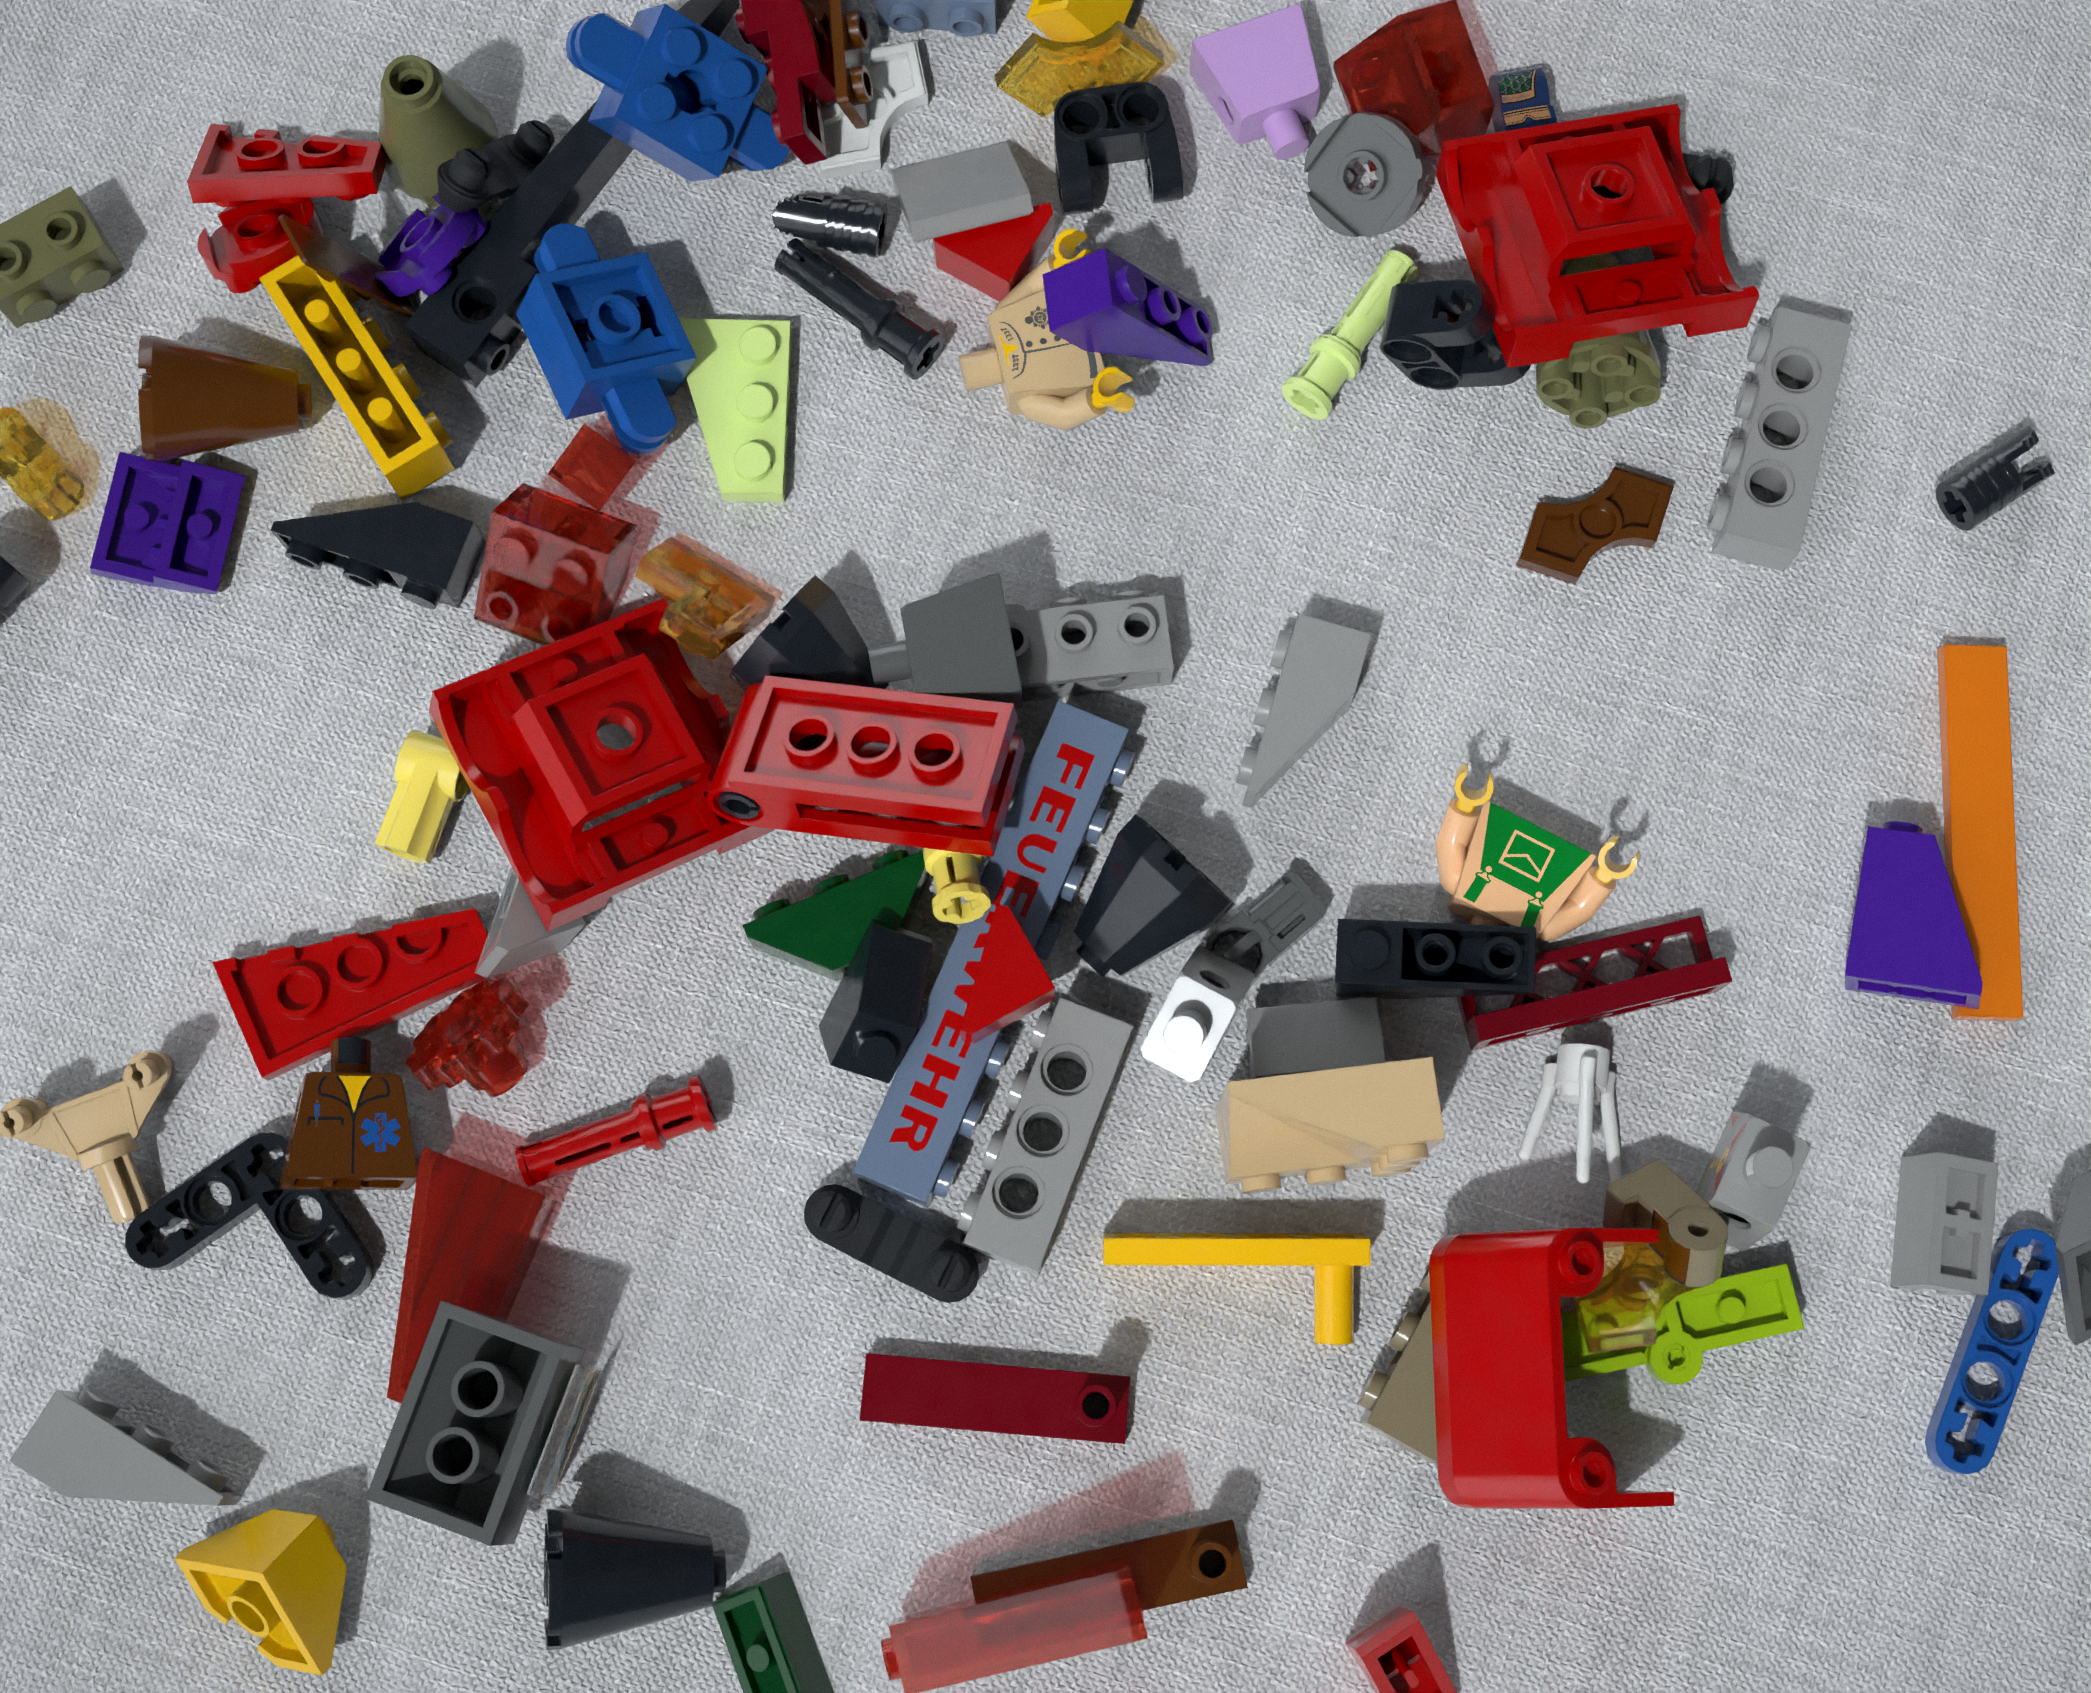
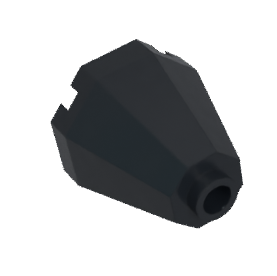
[729,575,889,691]
[1074,814,1235,977]

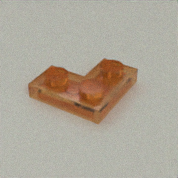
[635,536,776,661]

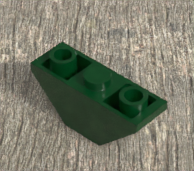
[742,850,930,982]

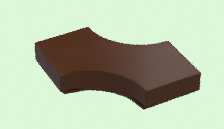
[1516,467,1674,585]

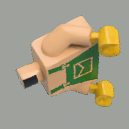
[1435,763,1641,941]

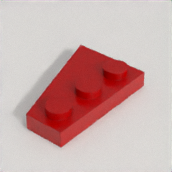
[187,124,386,207]

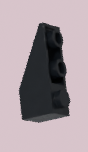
[270,502,486,609]
[1335,919,1536,999]

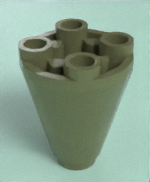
[378,55,499,208]
[1536,252,1661,429]

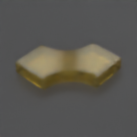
[995,20,1165,117]
[1574,1244,1701,1354]

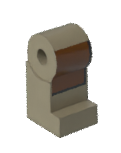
[1602,1158,1728,1287]

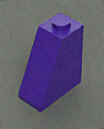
[1845,821,1983,1009]

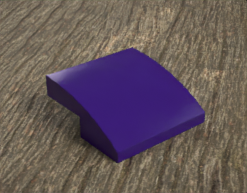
[90,451,245,595]

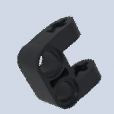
[1054,82,1183,216]
[1380,279,1531,390]

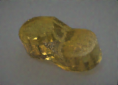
[0,407,85,521]

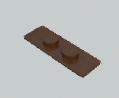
[278,214,415,317]

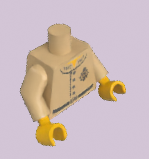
[958,228,1135,430]

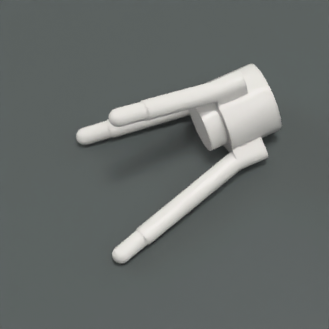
[1519,1043,1623,1184]

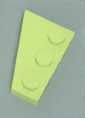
[678,318,793,503]

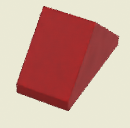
[932,202,1053,302]
[960,904,1055,1044]
[1345,1606,1457,1693]

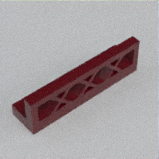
[1456,916,1733,1051]

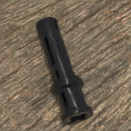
[774,238,945,380]

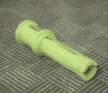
[1281,250,1419,420]

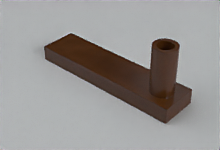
[970,1519,1248,1645]

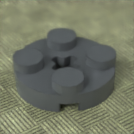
[1304,112,1430,237]

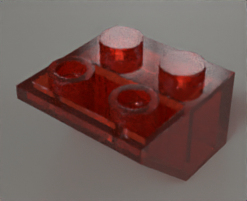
[1333,0,1495,172]
[473,483,638,646]

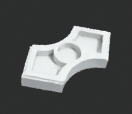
[819,41,929,179]

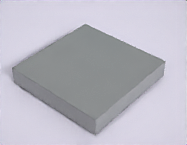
[891,142,1034,242]

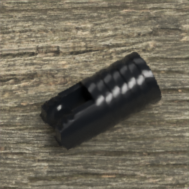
[770,193,888,258]
[1935,426,2055,531]

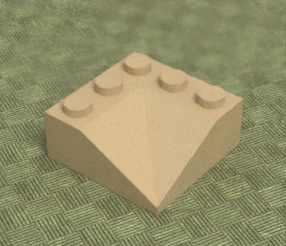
[1215,1057,1445,1194]

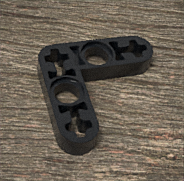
[125,1132,374,1300]

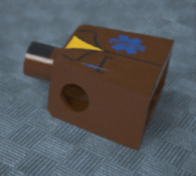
[280,1037,417,1190]

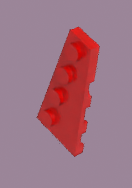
[212,908,488,1081]

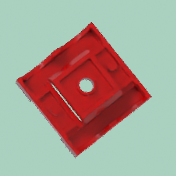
[1435,104,1760,368]
[429,598,775,932]

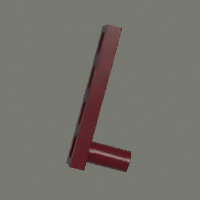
[860,1353,1130,1444]

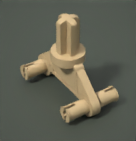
[0,1050,174,1223]

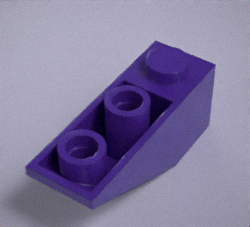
[1042,248,1213,366]

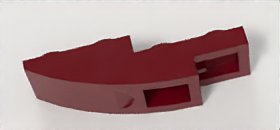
[736,0,836,165]

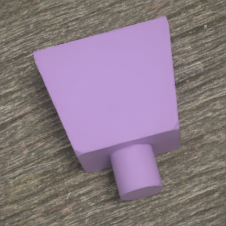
[1189,3,1320,160]

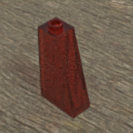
[387,1147,557,1404]
[881,1556,1148,1693]

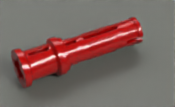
[515,1074,718,1187]

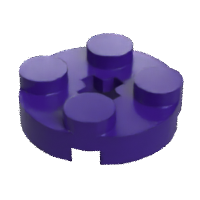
[375,193,488,297]

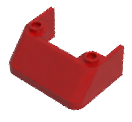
[1429,1228,1675,1509]

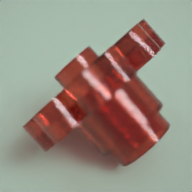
[406,977,529,1097]

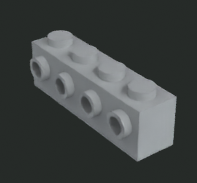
[1006,590,1174,702]

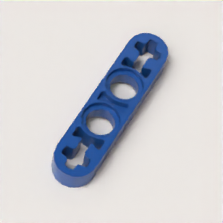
[1925,1229,2059,1474]

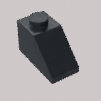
[818,918,933,1084]

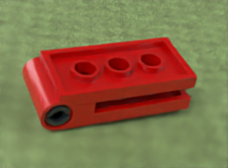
[706,675,1025,857]

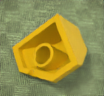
[175,1509,347,1676]

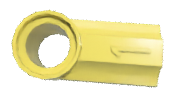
[374,729,469,864]

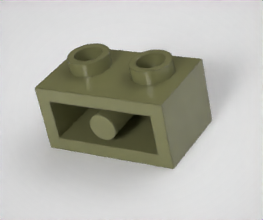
[0,186,125,328]

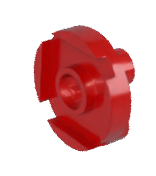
[197,198,324,293]

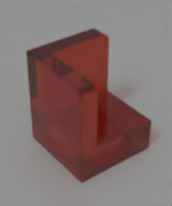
[548,419,641,512]

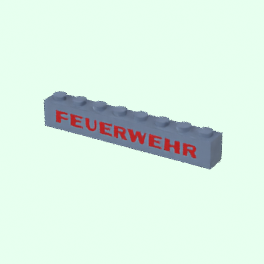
[853,700,1135,1208]

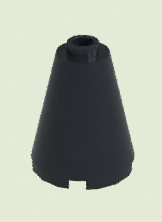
[544,1508,726,1650]

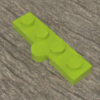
[1561,1263,1805,1385]

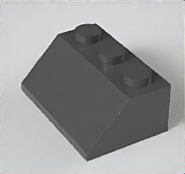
[365,1301,587,1546]

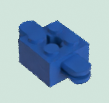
[566,4,790,182]
[516,224,697,455]

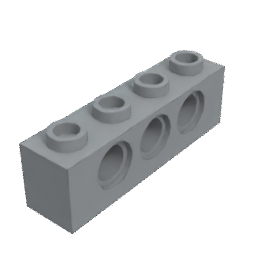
[1707,306,1852,571]
[957,998,1133,1276]

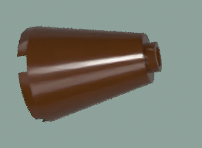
[138,335,312,462]

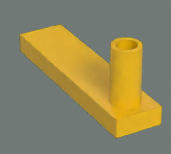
[1102,1233,1371,1345]

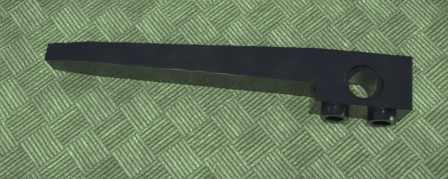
[405,0,740,388]

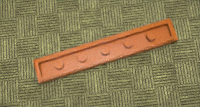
[1937,644,2023,1022]

